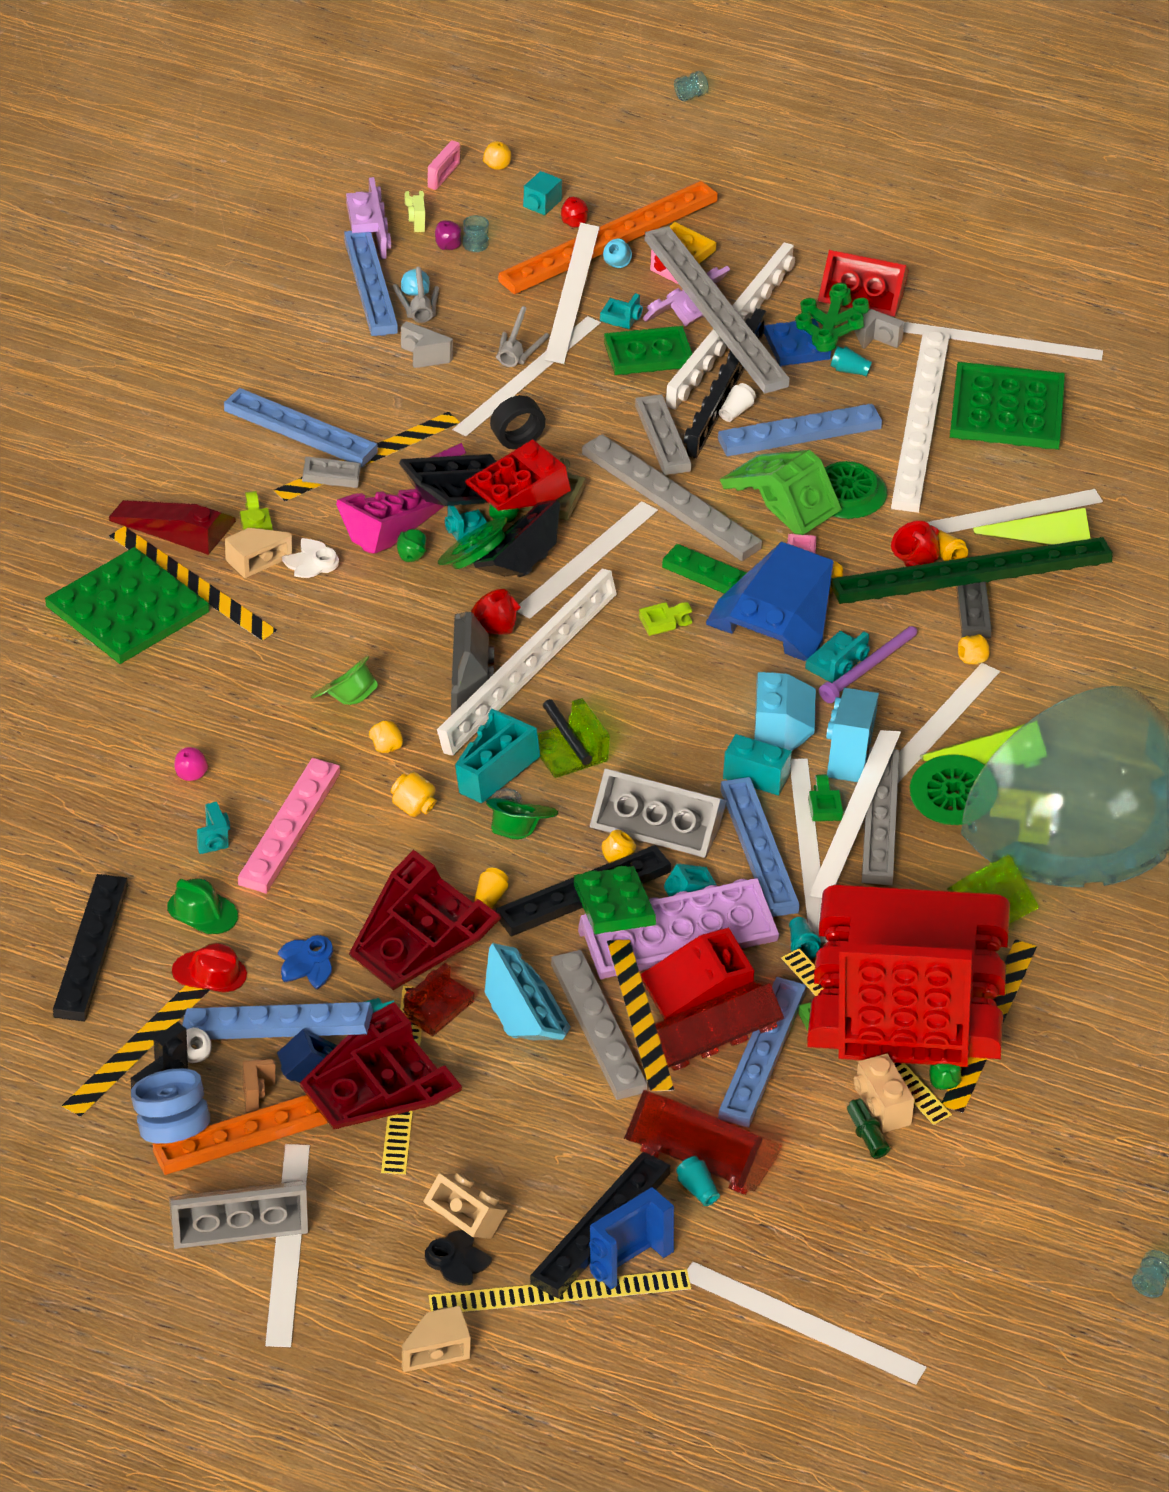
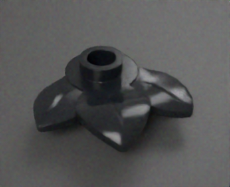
[425,1230,492,1286]

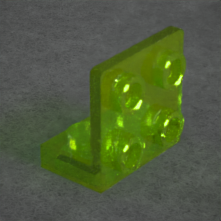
[537,698,610,778]
[947,854,1039,924]

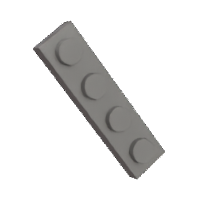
[635,394,691,475]

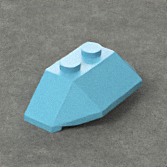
[754,672,816,751]
[485,943,570,1041]

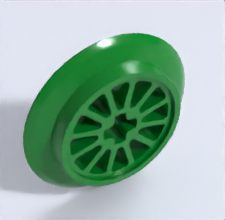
[824,461,887,519]
[438,517,507,569]
[910,755,997,825]

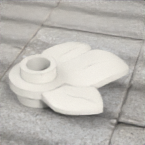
[282,538,339,578]

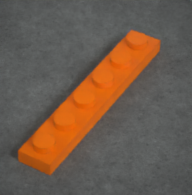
[153,1095,328,1175]

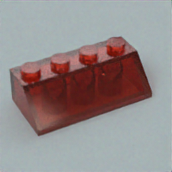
[655,980,785,1071]

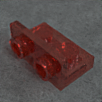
[403,963,474,1037]

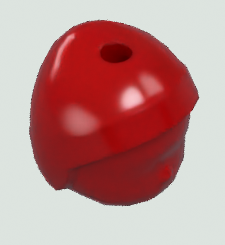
[561,197,589,228]

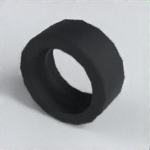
[490,395,546,449]

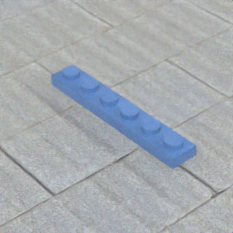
[344,231,398,336]
[224,388,378,467]
[718,403,882,457]
[720,777,800,917]
[718,977,806,1128]
[182,1002,373,1040]

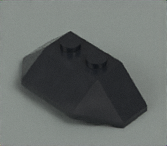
[399,454,496,506]
[473,500,560,577]

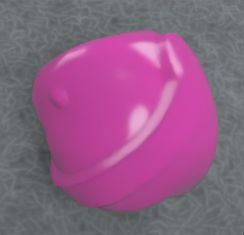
[174,747,208,781]

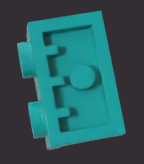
[805,631,870,683]

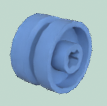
[131,1068,210,1144]

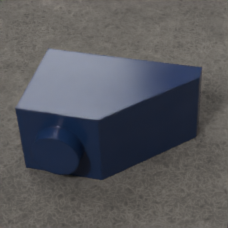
[277,1029,337,1083]

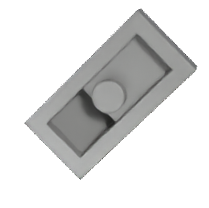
[854,308,904,349]
[401,321,453,368]

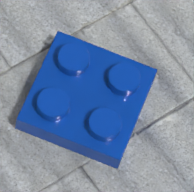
[764,319,831,366]

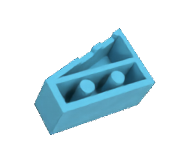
[826,688,879,782]

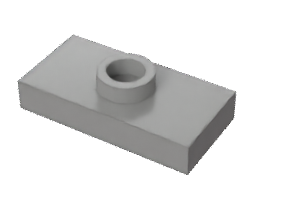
[302,457,361,488]

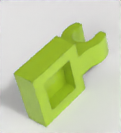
[240,491,273,530]
[639,602,692,636]

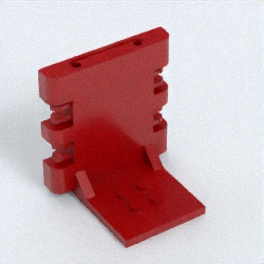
[807,885,1010,1067]

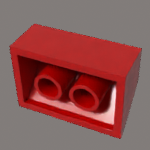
[818,250,909,317]

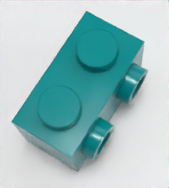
[723,734,792,796]

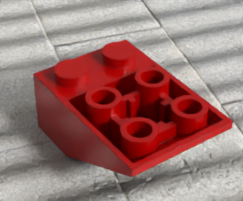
[465,439,571,511]
[640,927,754,1021]

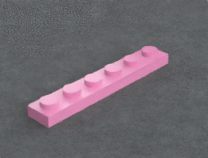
[238,758,340,894]

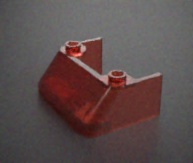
[624,1090,782,1195]

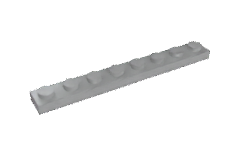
[582,434,762,561]

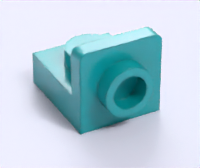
[444,505,487,541]
[664,864,717,897]

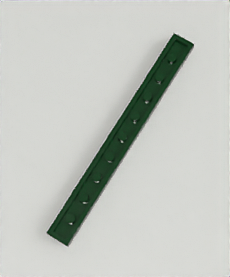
[831,537,1113,604]

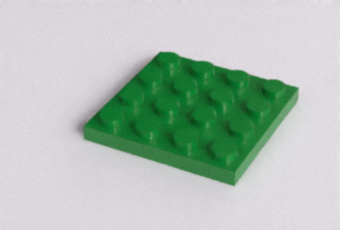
[949,362,1065,450]
[45,547,209,664]

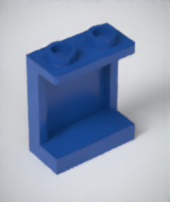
[589,1187,674,1289]

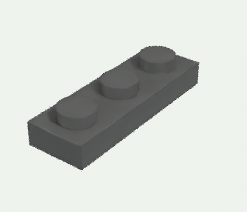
[956,582,991,639]

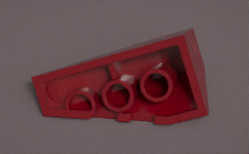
[109,500,236,555]

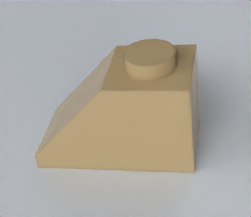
[225,528,292,578]
[402,1306,471,1372]

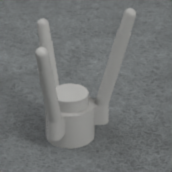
[392,266,439,323]
[496,306,549,367]

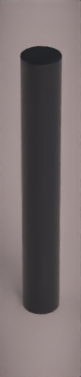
[543,699,592,765]

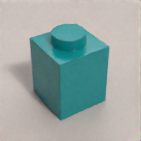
[523,171,562,215]

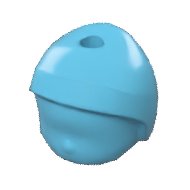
[603,238,632,268]
[401,269,430,296]

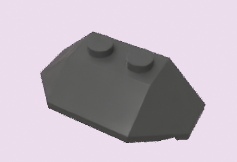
[451,612,494,715]

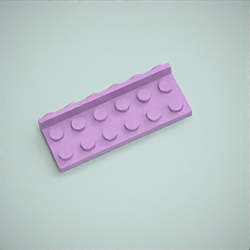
[578,878,779,979]

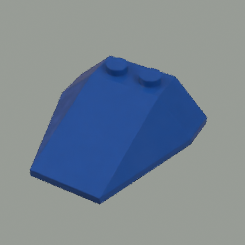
[706,542,834,662]

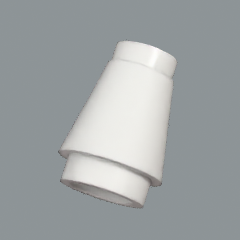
[719,383,756,422]

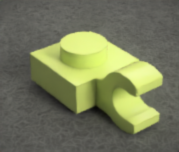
[404,191,425,232]

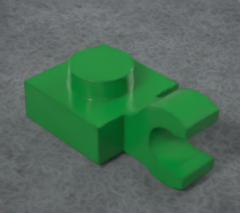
[808,774,843,821]

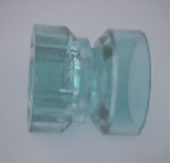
[674,71,709,102]
[463,215,489,252]
[1132,1250,1169,1298]

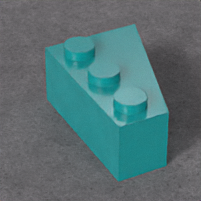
[455,708,540,804]

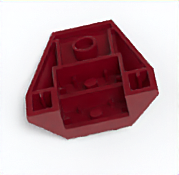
[349,849,501,990]
[300,1002,462,1130]

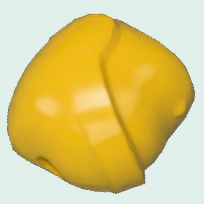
[483,141,511,170]
[958,634,990,665]
[369,721,403,753]
[601,829,636,863]

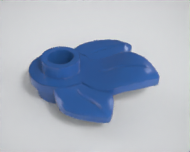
[278,935,333,989]

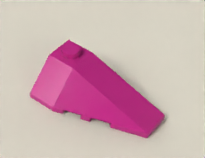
[336,489,444,554]

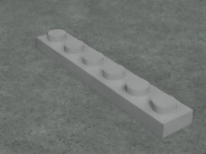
[861,747,899,885]
[551,950,647,1100]

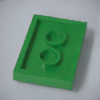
[604,326,692,375]
[574,866,656,934]

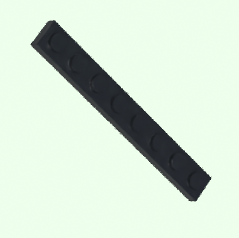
[684,308,766,459]

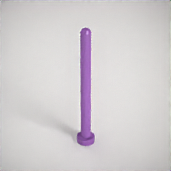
[819,626,917,703]

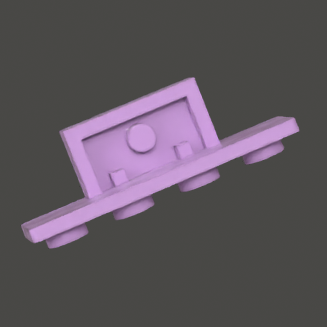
[346,177,391,259]
[643,266,730,327]

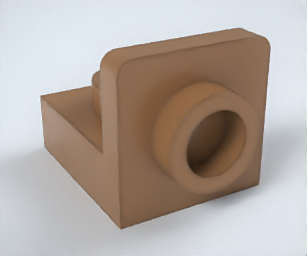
[242,1059,276,1112]

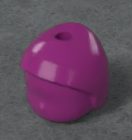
[435,220,461,250]

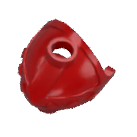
[891,521,940,567]
[471,589,521,635]

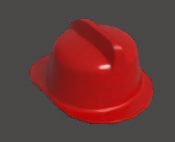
[172,943,247,992]

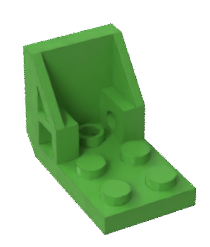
[720,450,842,535]

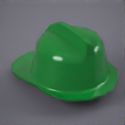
[486,798,558,840]
[167,878,238,934]

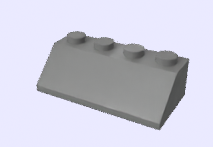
[590,769,727,858]
[169,1181,308,1249]

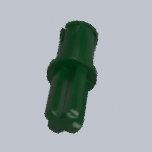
[847,1098,890,1159]

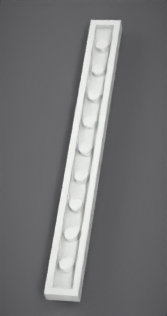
[666,242,795,410]
[891,331,950,513]
[437,569,617,756]

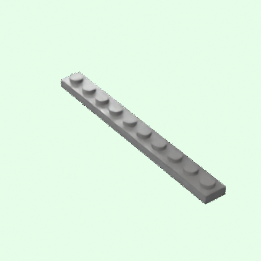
[645,226,790,394]

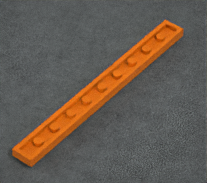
[498,181,718,294]

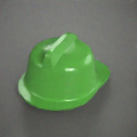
[311,655,378,705]

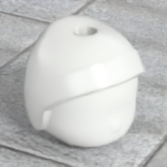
[186,1027,212,1063]

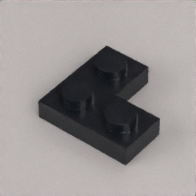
[130,1022,188,1089]

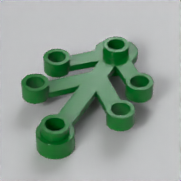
[795,283,869,352]

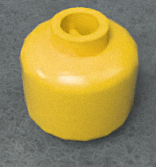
[390,772,437,817]

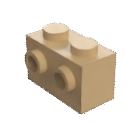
[854,1053,915,1133]
[423,1172,507,1239]

